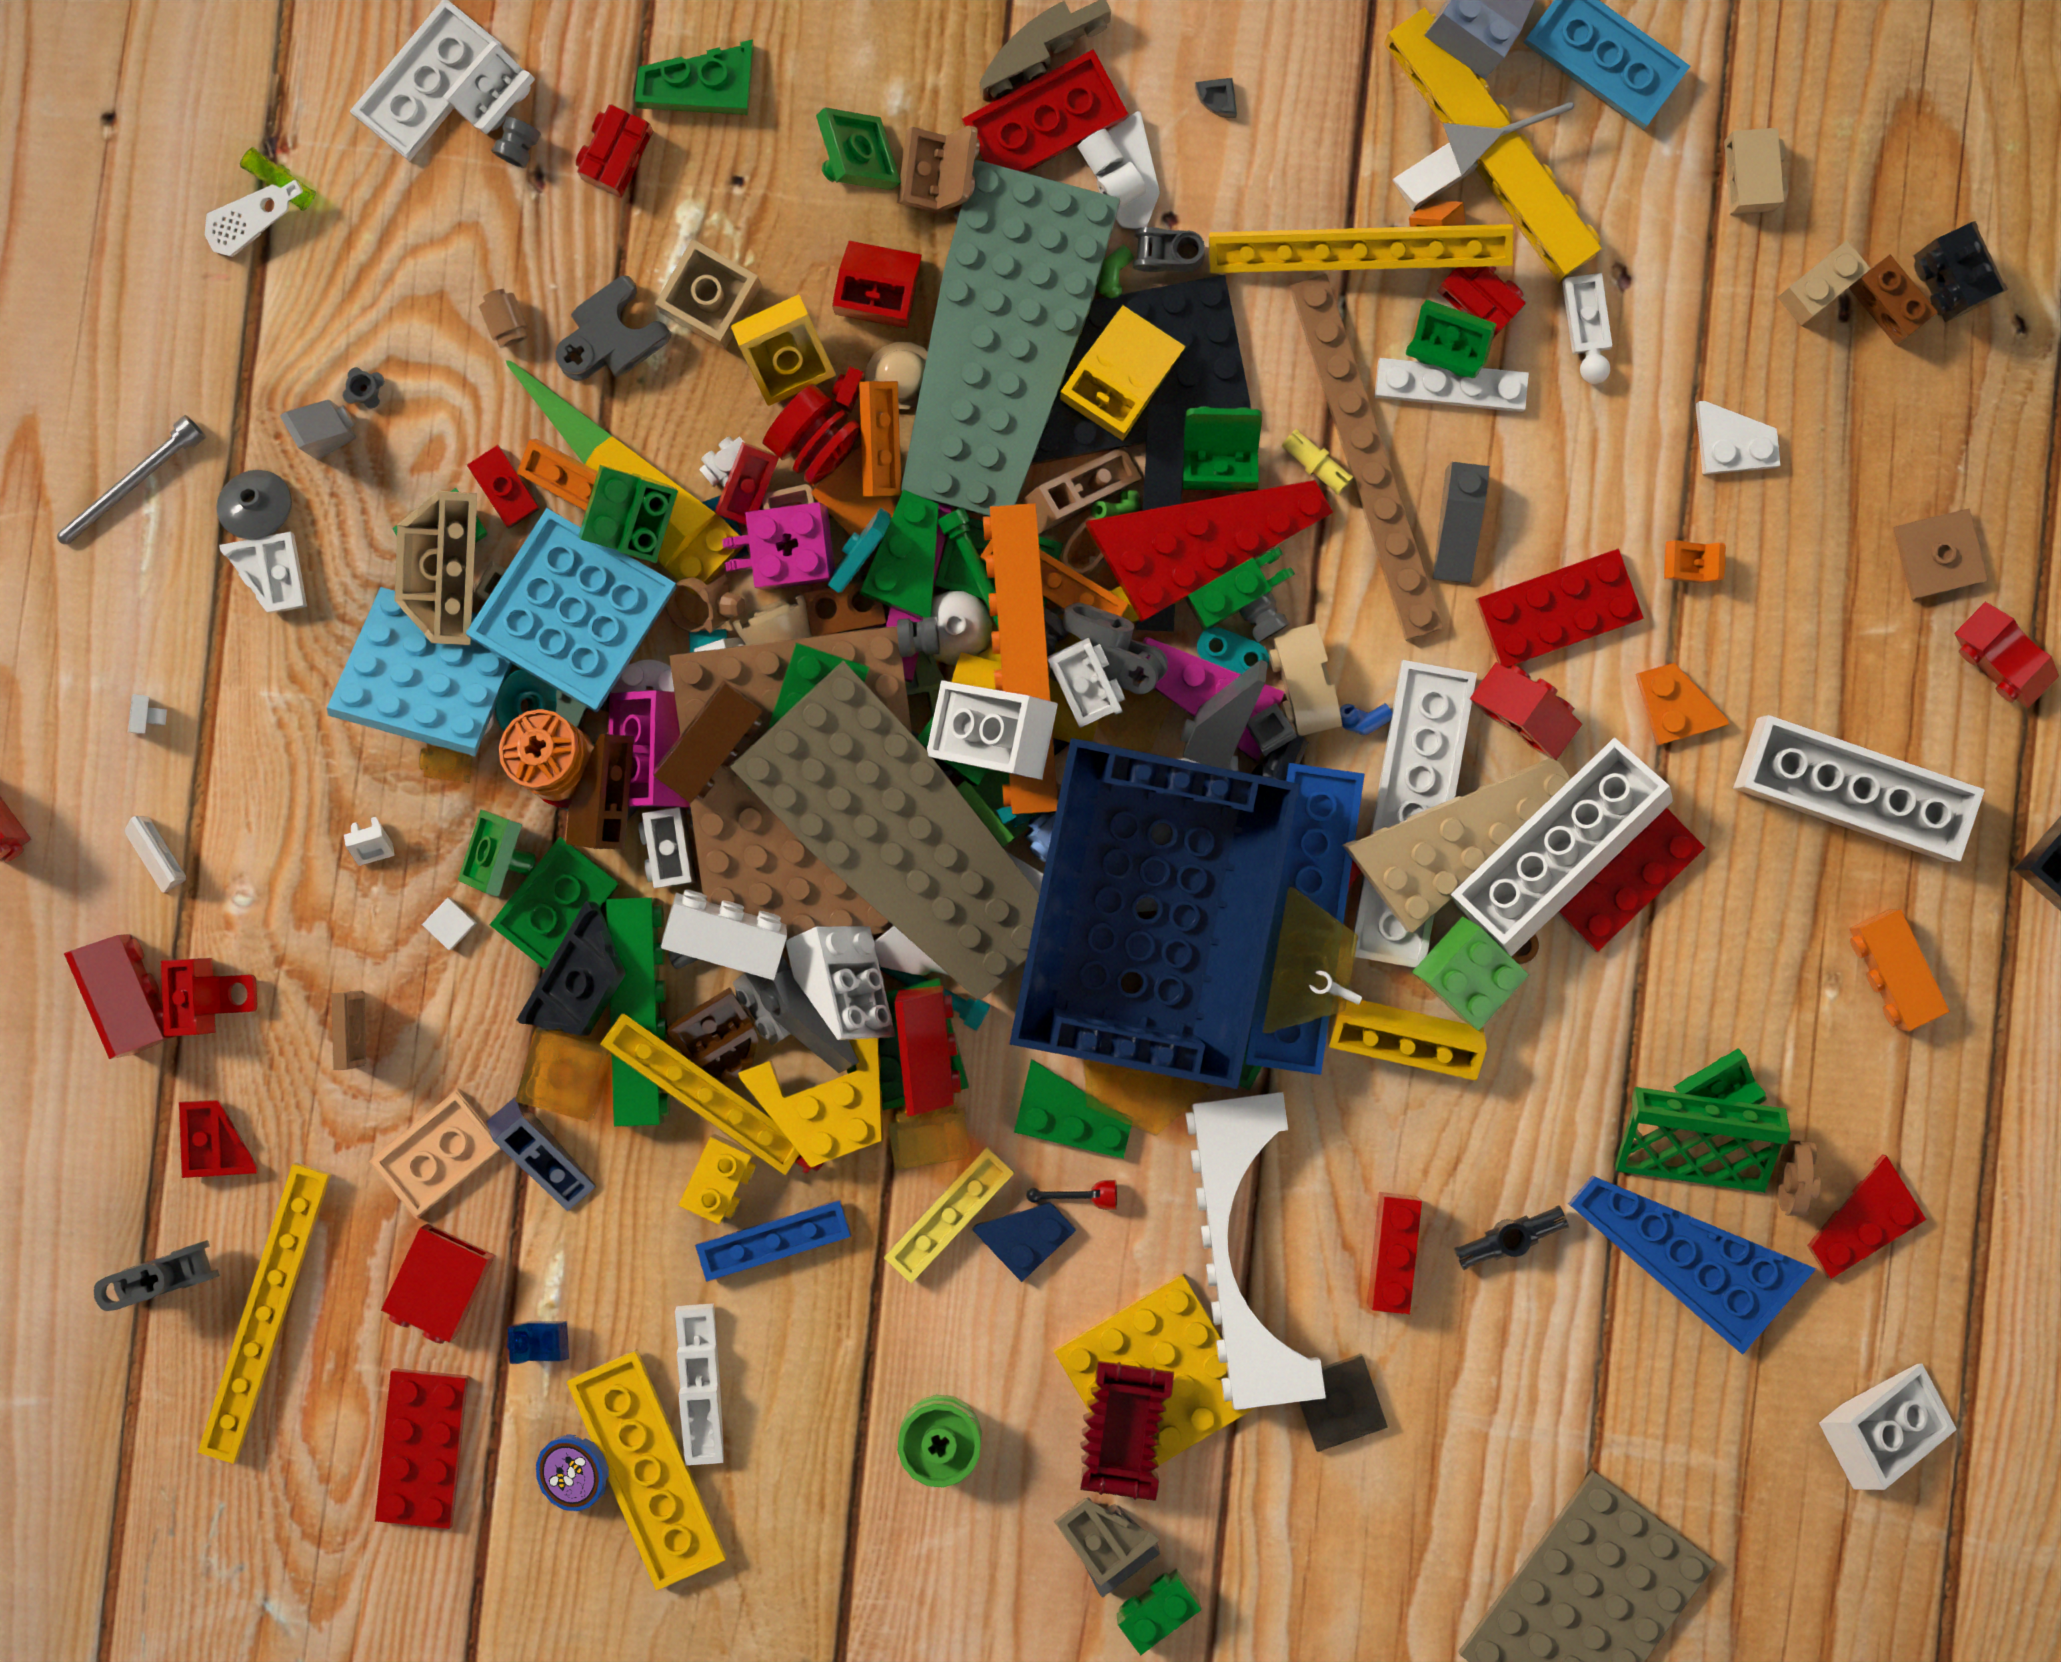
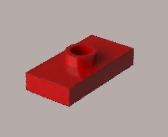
[467,445,540,529]

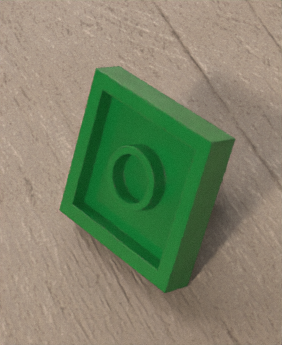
[816,107,901,190]
[457,809,536,897]

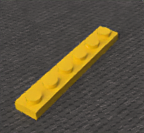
[600,1013,800,1175]

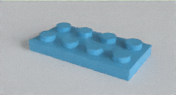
[1524,0,1690,130]

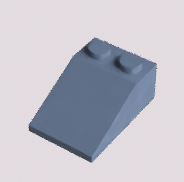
[1424,0,1535,79]

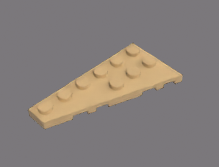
[1342,758,1571,933]

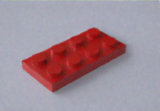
[962,49,1129,173]
[1476,548,1644,668]
[1557,808,1706,952]
[375,1368,468,1529]

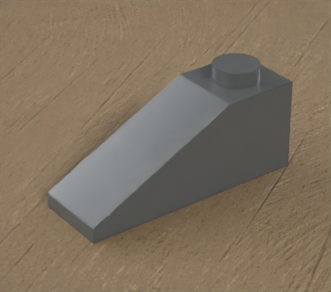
[1433,462,1490,584]
[1180,660,1268,769]
[758,968,859,1073]

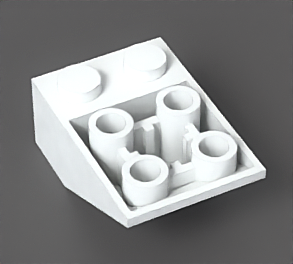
[786,926,895,1040]

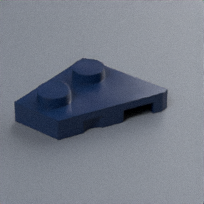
[972,1202,1076,1282]

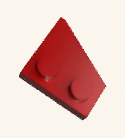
[179,1099,258,1178]

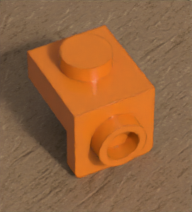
[1664,540,1726,583]

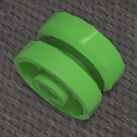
[897,1394,982,1488]

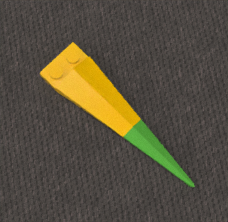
[506,360,744,596]

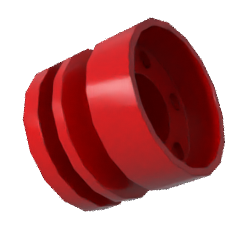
[762,384,861,486]

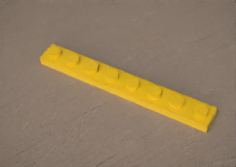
[1209,224,1513,273]
[197,1162,332,1464]

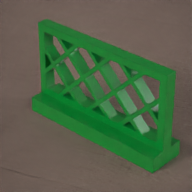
[1615,1087,1791,1193]

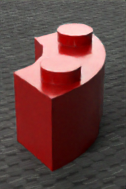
[1954,601,2059,708]

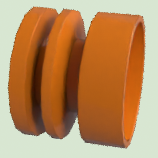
[499,709,594,801]

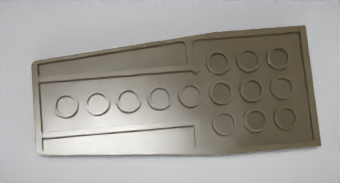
[730,661,1039,999]

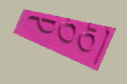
[1143,637,1284,762]

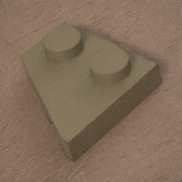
[1054,1498,1159,1586]

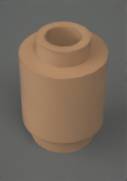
[479,289,528,348]

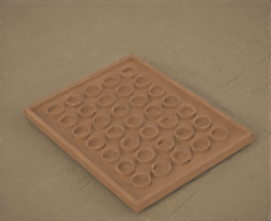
[669,626,912,947]

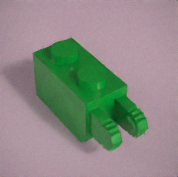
[1186,547,1295,631]

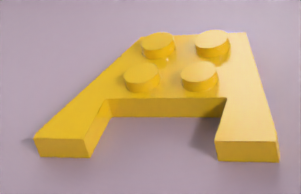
[738,1038,883,1167]

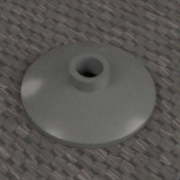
[217,470,292,539]

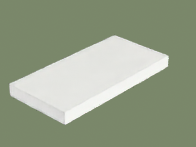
[349,0,504,162]

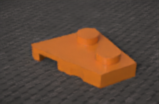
[1636,662,1729,745]

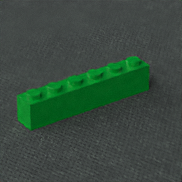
[606,897,670,1127]

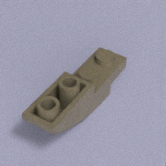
[979,0,1111,100]

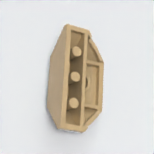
[395,491,477,645]

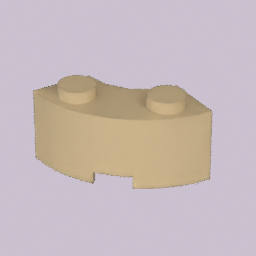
[1269,623,1342,736]

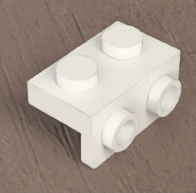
[443,41,535,134]
[1047,638,1125,728]

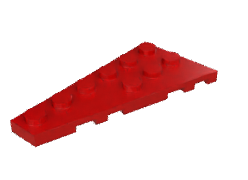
[1085,480,1333,622]

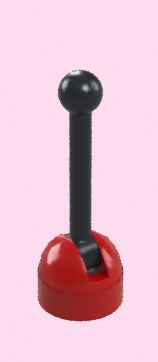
[1026,1180,1117,1210]

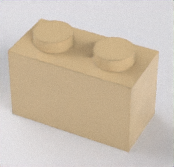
[1724,128,1788,215]
[1777,240,1871,326]

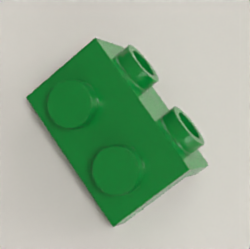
[1406,299,1496,378]
[1673,1048,1767,1105]

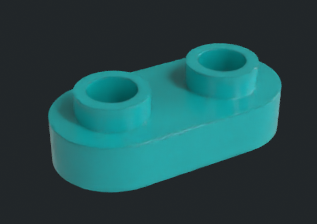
[1196,627,1269,674]

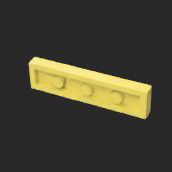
[884,1146,1015,1283]

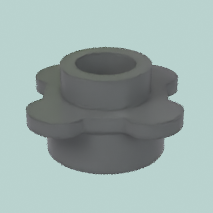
[343,367,385,409]

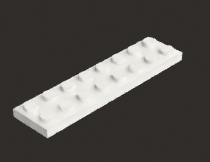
[1349,660,1477,968]

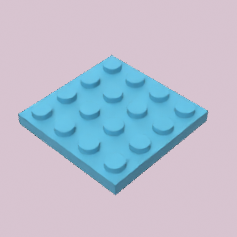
[465,508,677,713]
[327,587,513,756]

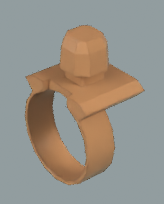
[665,575,745,633]

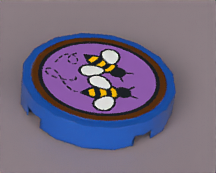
[536,1434,609,1512]

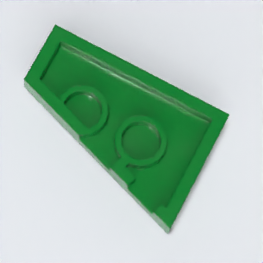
[860,490,939,620]

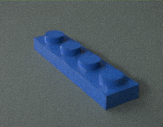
[695,1199,851,1282]

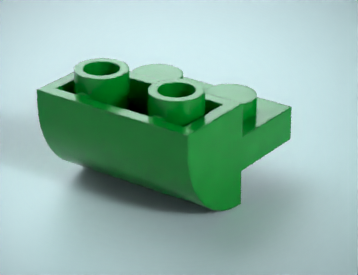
[578,465,678,563]

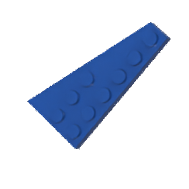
[1568,1175,1816,1355]

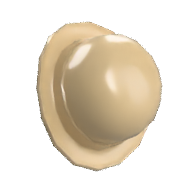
[865,342,928,410]

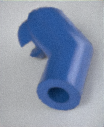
[1340,703,1393,735]

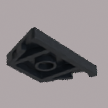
[516,901,626,1036]

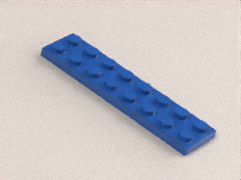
[1245,763,1365,1075]

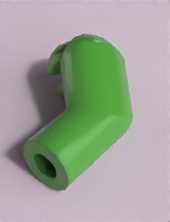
[1096,244,1134,299]
[1091,490,1142,519]

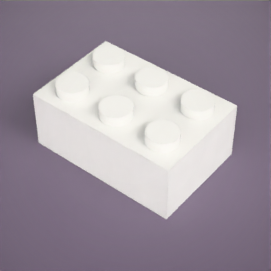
[661,890,787,980]

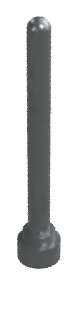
[57,415,206,544]

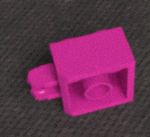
[722,502,835,590]

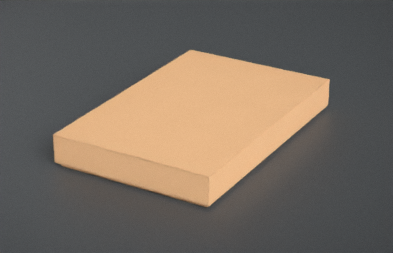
[369,1089,502,1219]

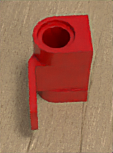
[161,958,258,1036]

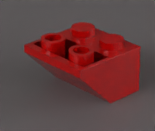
[832,241,922,329]

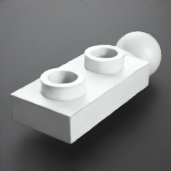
[1562,273,1613,384]

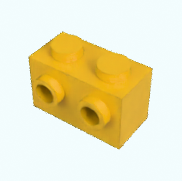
[678,1134,757,1225]

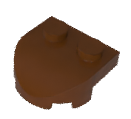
[666,987,758,1081]

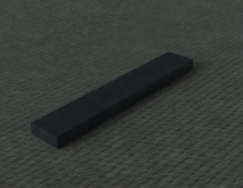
[1136,404,1186,632]

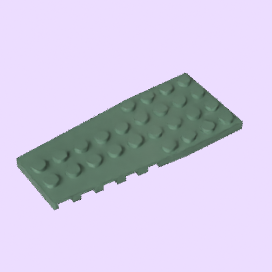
[901,160,1120,517]

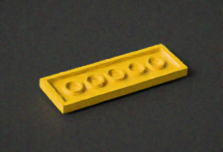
[566,1349,727,1591]

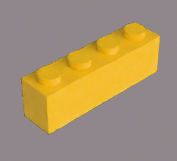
[1328,995,1487,1081]

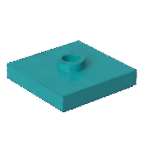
[828,507,891,593]

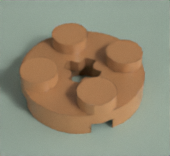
[1778,1140,1821,1217]

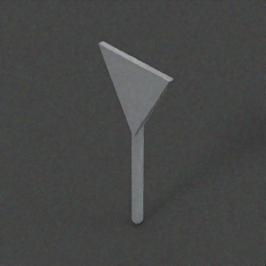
[1443,102,1574,176]

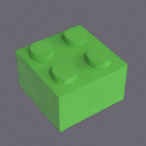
[1412,916,1529,1031]

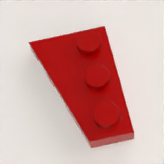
[1807,1154,1927,1279]

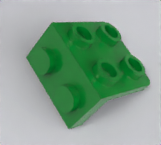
[1183,407,1262,491]

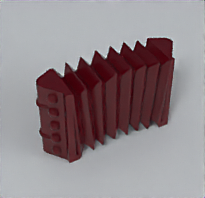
[1080,1361,1174,1501]

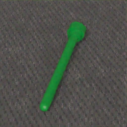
[938,508,999,629]

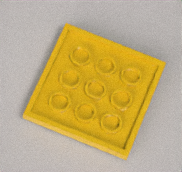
[1054,1273,1257,1465]

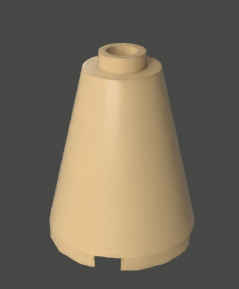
[733,594,812,645]

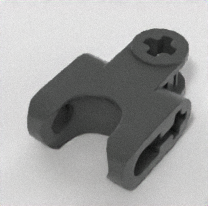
[555,275,672,381]
[1050,603,1168,694]
[94,1240,220,1311]

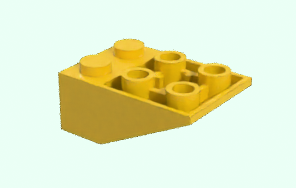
[1060,305,1186,441]

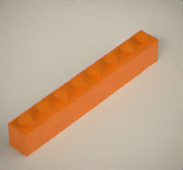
[983,503,1058,815]

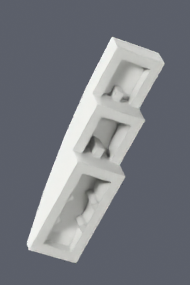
[675,1303,724,1466]

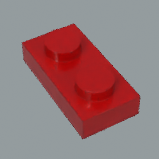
[715,442,779,525]

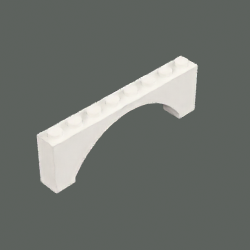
[1185,1092,1326,1410]

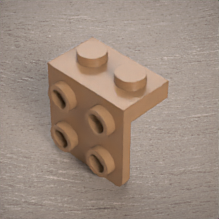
[897,126,980,213]

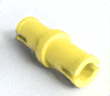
[1281,429,1353,495]

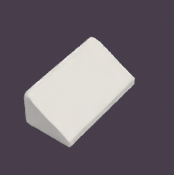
[1392,143,1478,211]
[125,816,186,893]

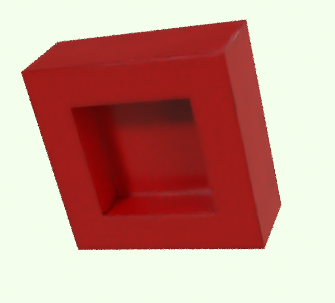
[832,366,865,413]

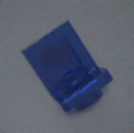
[507,1321,569,1364]

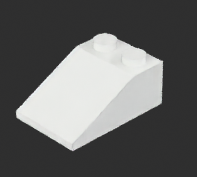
[927,681,1058,780]
[1819,1364,1957,1490]

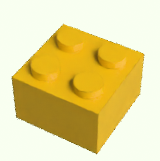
[730,294,836,406]

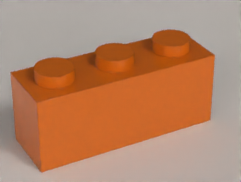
[1849,909,1950,1031]

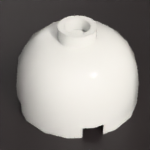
[931,591,993,665]

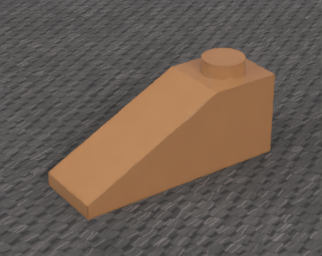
[1019,447,1142,535]

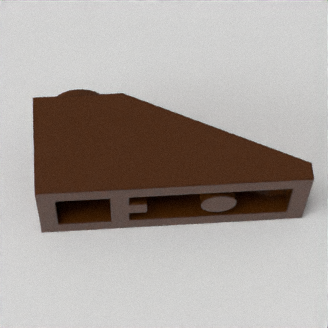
[566,734,634,850]

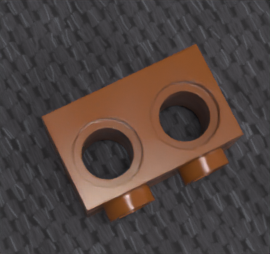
[1849,254,1938,345]
[803,575,887,637]

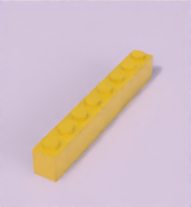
[1384,7,1602,283]

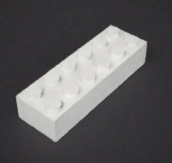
[1733,715,1985,862]
[1451,737,1673,956]

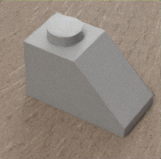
[280,399,356,460]

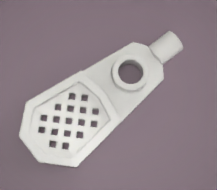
[205,180,303,257]

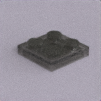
[1299,1354,1388,1452]

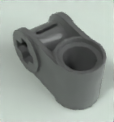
[1133,227,1205,272]

